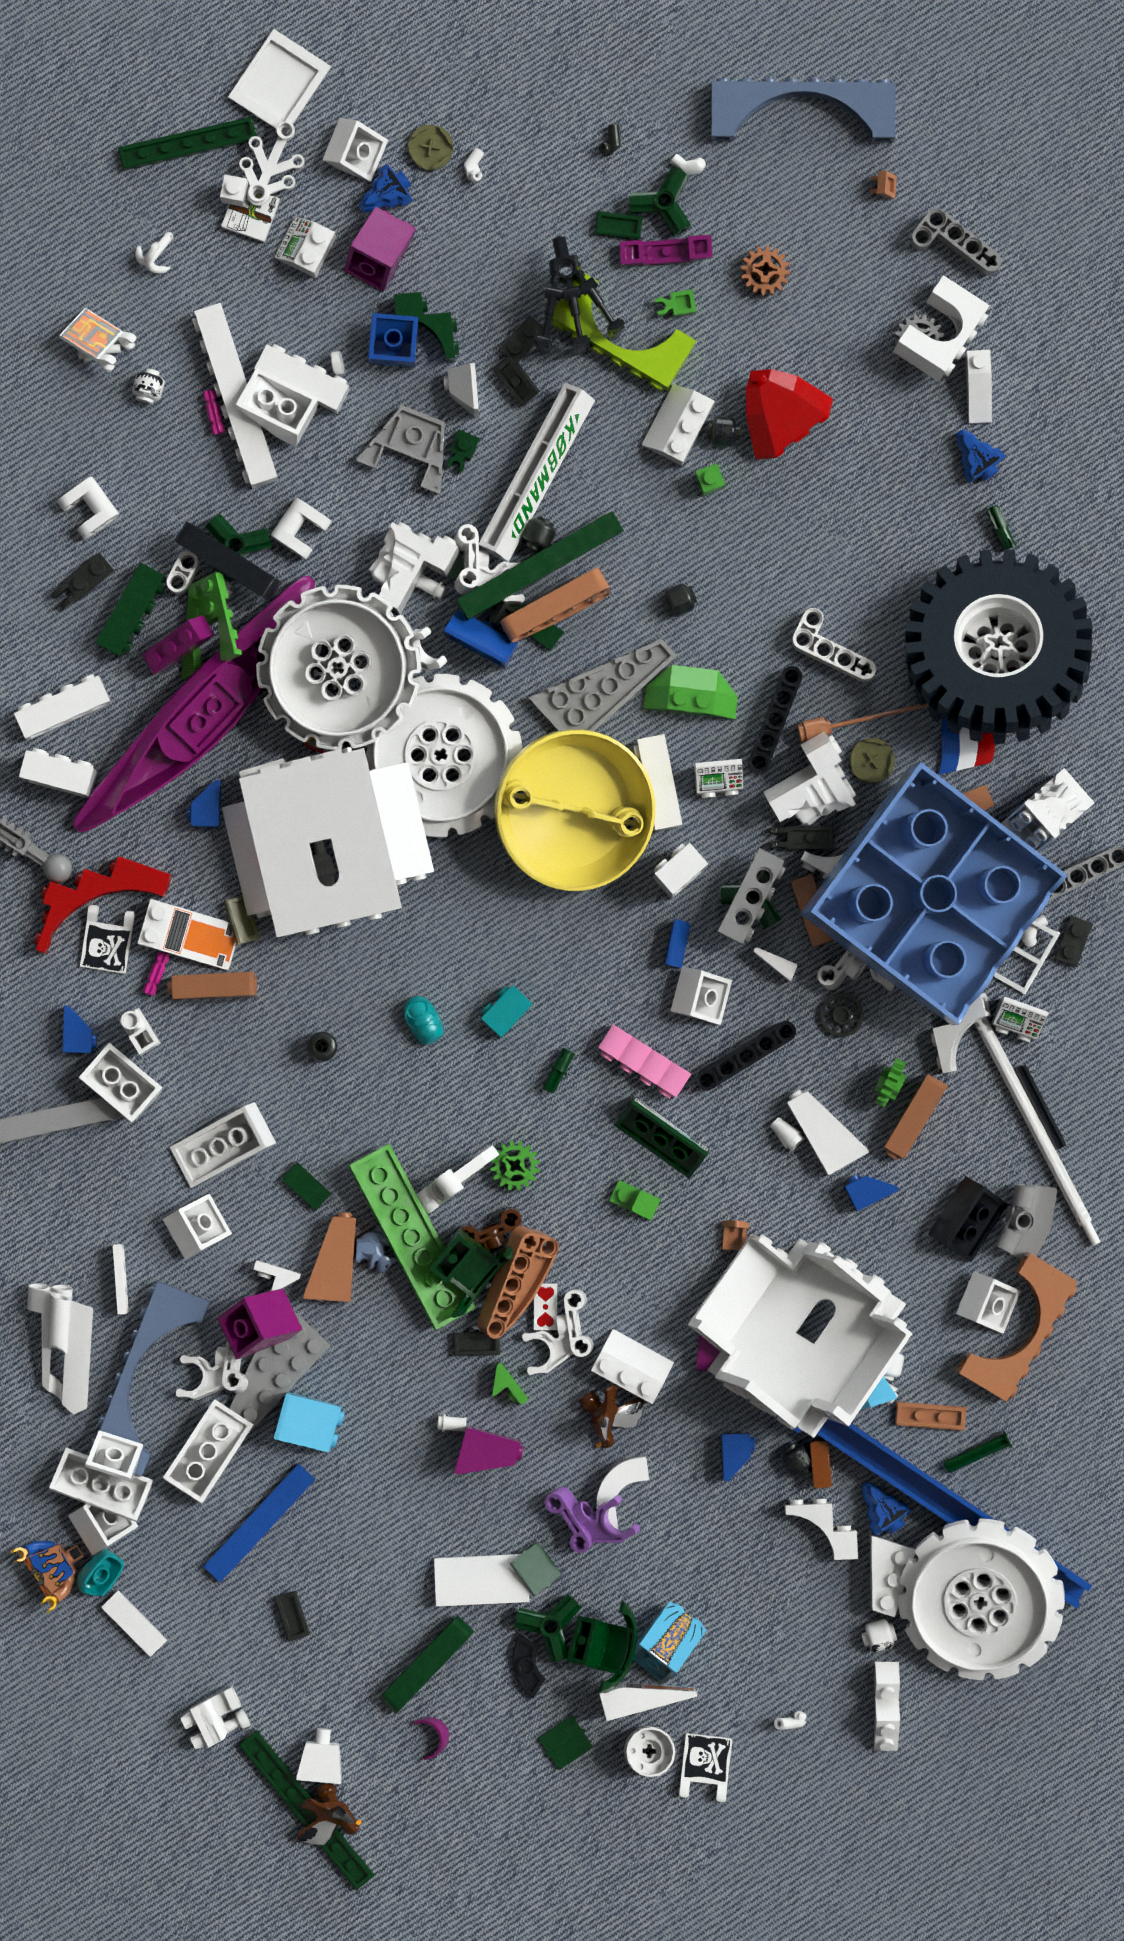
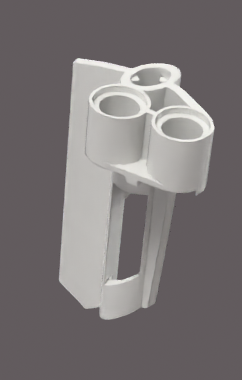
[27,1283,93,1415]

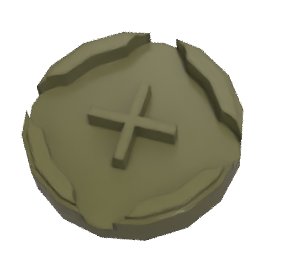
[408,125,453,171]
[849,738,895,784]

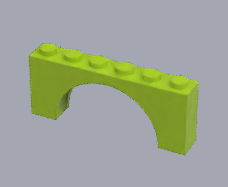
[551,273,696,391]

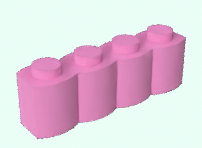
[598,1024,691,1099]

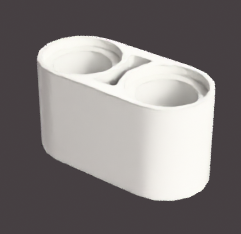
[167,551,200,595]

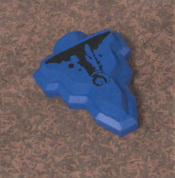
[359,163,413,213]
[956,429,1006,484]
[861,1481,912,1537]

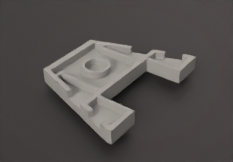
[356,405,445,495]

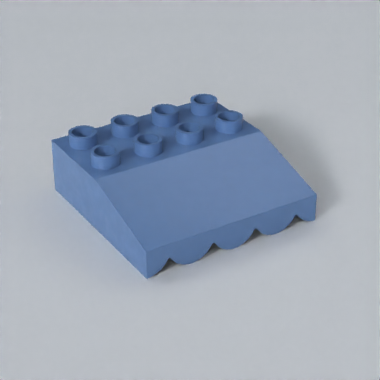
[800,762,1068,1025]

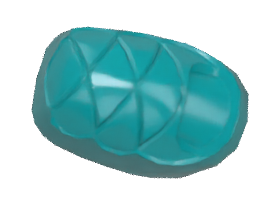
[403,996,444,1045]
[76,1549,124,1597]

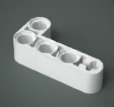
[792,608,876,682]

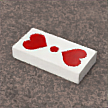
[534,1283,557,1330]

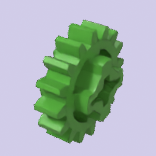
[874,1058,907,1108]
[490,1141,540,1191]

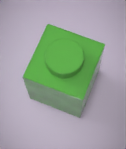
[695,463,725,497]

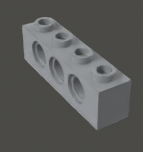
[717,848,786,945]

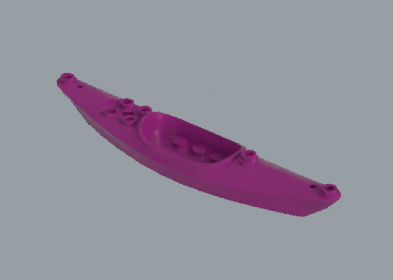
[73,576,315,832]

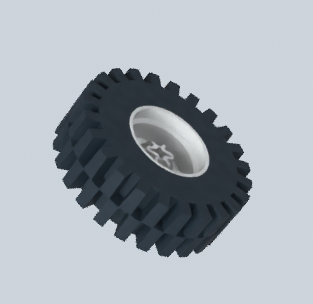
[905,549,1093,744]

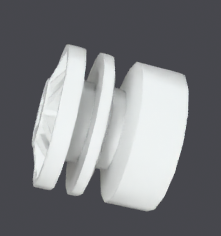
[624,1726,675,1777]

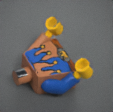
[10,1541,83,1613]

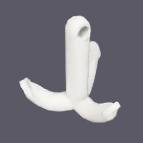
[135,232,173,274]

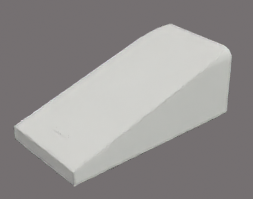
[753,947,797,982]

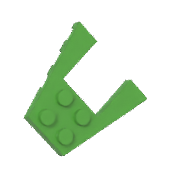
[181,572,242,681]

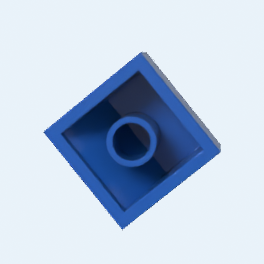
[368,313,418,368]

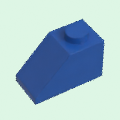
[187,780,221,828]
[63,1006,97,1054]
[843,1174,899,1211]
[721,1432,755,1481]

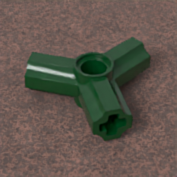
[630,167,691,237]
[205,513,272,582]
[721,871,782,929]
[514,1593,582,1663]

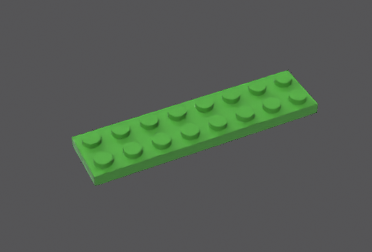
[348,1144,476,1330]

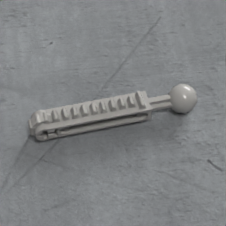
[0,814,72,883]

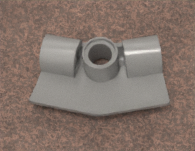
[994,1183,1057,1260]

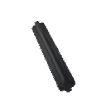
[1015,1065,1066,1150]

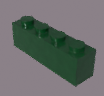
[95,562,167,659]

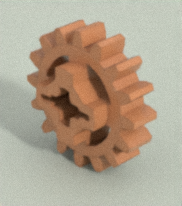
[740,245,790,297]

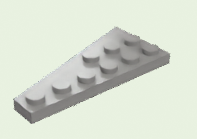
[528,639,677,731]
[229,1311,331,1435]

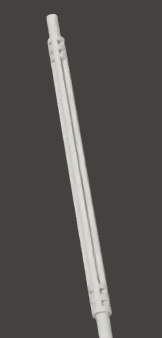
[974,1017,1101,1246]

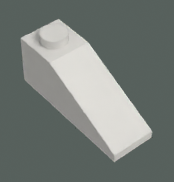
[965,350,992,424]

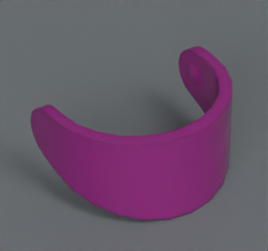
[412,1717,449,1760]

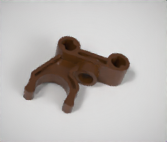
[459,1206,522,1250]

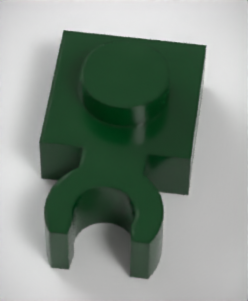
[447,430,480,474]

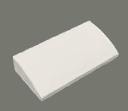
[49,1448,153,1522]
[434,1554,529,1606]

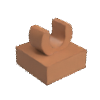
[870,171,897,199]

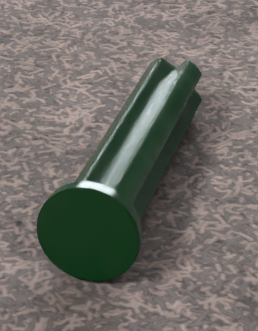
[944,1431,1012,1473]

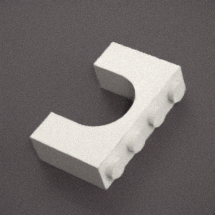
[893,275,990,382]

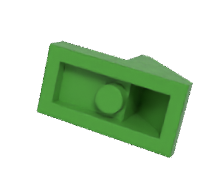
[609,1180,661,1220]
[492,1362,529,1405]

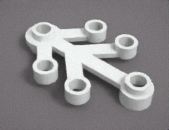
[239,121,305,206]

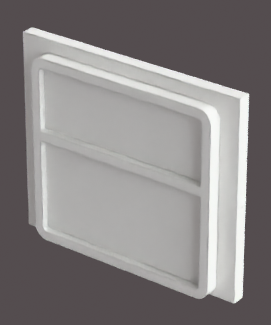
[228,29,331,135]

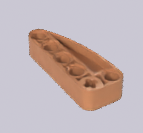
[500,568,611,643]
[477,1226,559,1339]

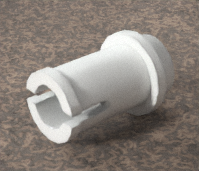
[415,574,446,599]
[437,1414,467,1432]

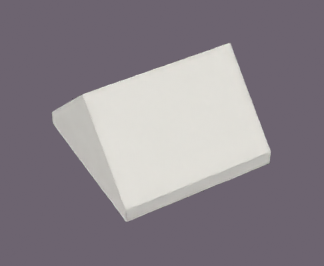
[85,1430,143,1481]

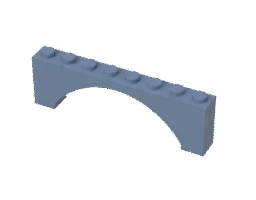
[711,78,896,143]
[88,1281,211,1476]

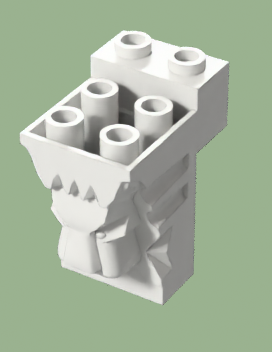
[369,522,460,615]
[764,731,856,826]
[1001,768,1094,852]

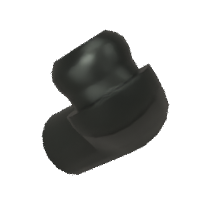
[598,124,621,157]

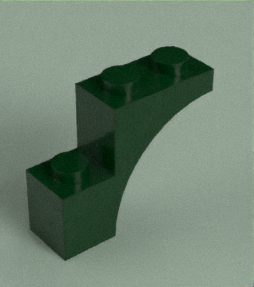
[394,292,459,363]

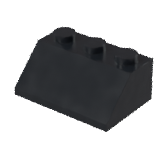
[928,1176,1008,1262]

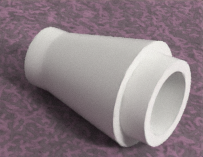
[770,1117,804,1151]

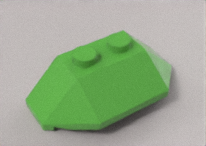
[644,665,738,720]

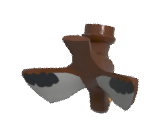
[579,1385,644,1448]
[297,1783,362,1845]

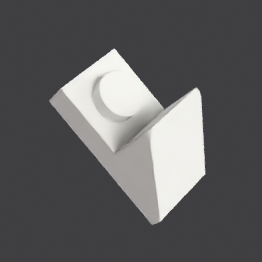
[254,1260,302,1291]

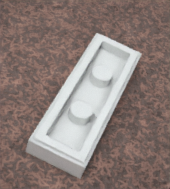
[113,1244,129,1314]
[101,1590,167,1657]

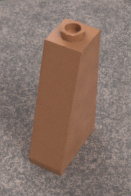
[168,972,257,1000]
[883,1074,948,1160]
[304,1212,357,1302]

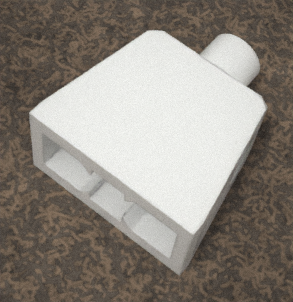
[296,1728,342,1784]

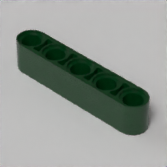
[379,1615,475,1714]

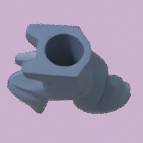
[354,1225,398,1273]

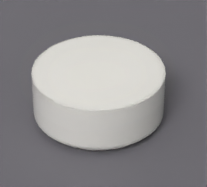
[330,351,344,375]

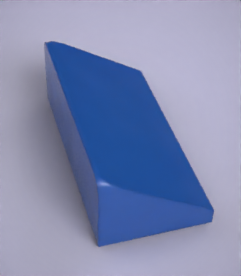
[664,919,690,968]

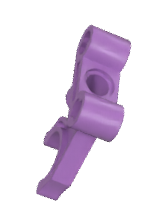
[545,1487,640,1553]

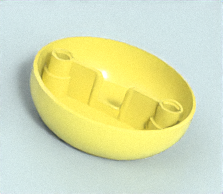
[494,729,655,891]

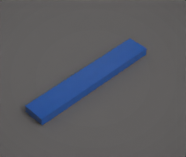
[203,1464,316,1582]

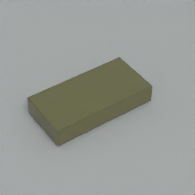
[224,896,260,945]

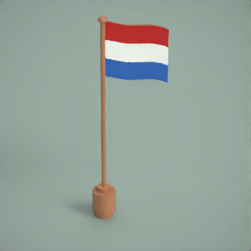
[797,703,996,775]

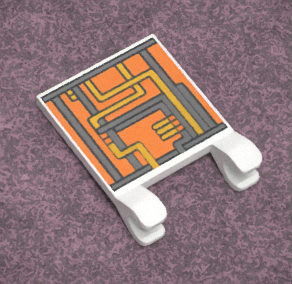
[59,308,136,372]

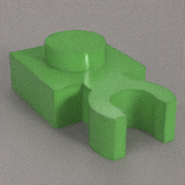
[655,289,697,317]

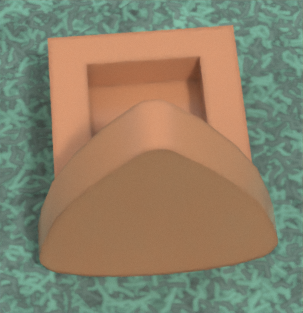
[721,1220,750,1251]

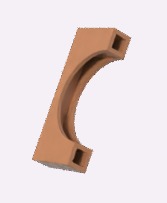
[955,1252,1078,1402]

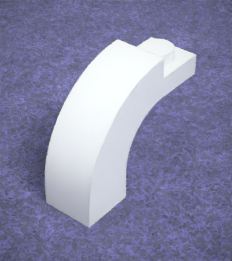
[596,1456,649,1529]

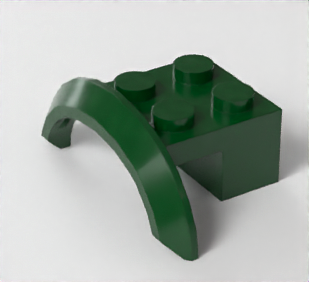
[429,1228,513,1318]
[567,1601,637,1693]

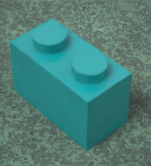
[481,985,533,1038]

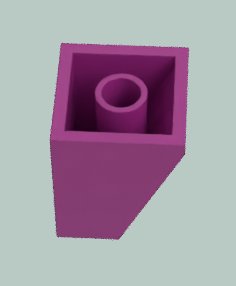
[343,207,416,292]
[217,1288,303,1360]
[454,1425,524,1474]

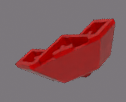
[746,369,833,460]

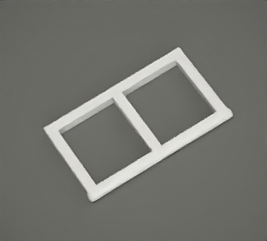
[994,920,1060,994]

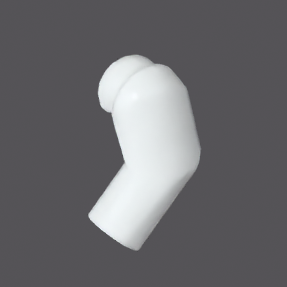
[670,154,706,175]
[1021,914,1048,947]
[774,1711,807,1730]

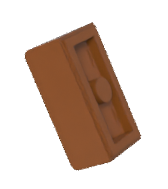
[810,1440,832,1489]

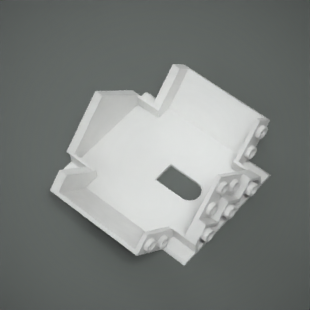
[222,747,434,937]
[688,1234,912,1438]

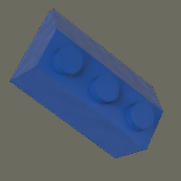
[444,610,518,669]

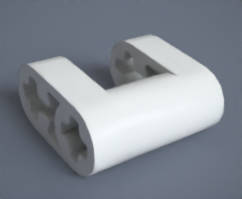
[57,477,119,539]
[270,497,332,560]

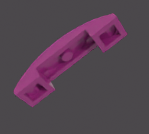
[620,234,713,266]

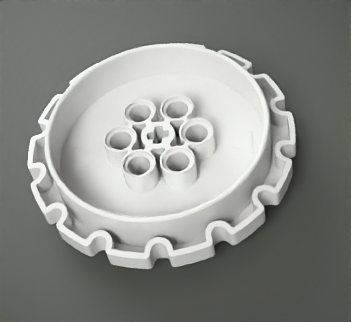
[256,585,422,750]
[365,674,522,838]
[898,1519,1065,1680]

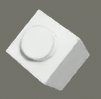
[220,174,249,207]

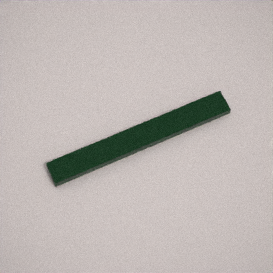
[455,511,624,621]
[239,1730,375,1891]

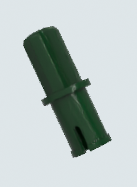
[986,505,1017,551]
[543,1048,575,1093]

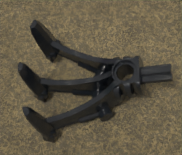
[534,236,625,354]

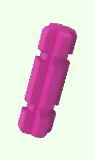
[203,390,225,435]
[143,951,170,996]

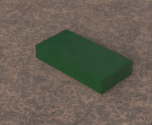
[595,211,643,240]
[282,1162,332,1211]

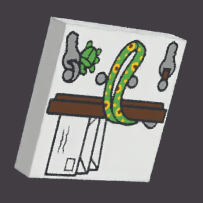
[221,187,280,243]

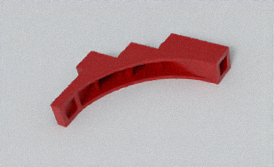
[34,856,172,954]

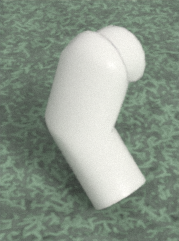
[464,147,484,182]

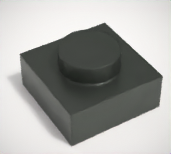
[488,601,517,630]

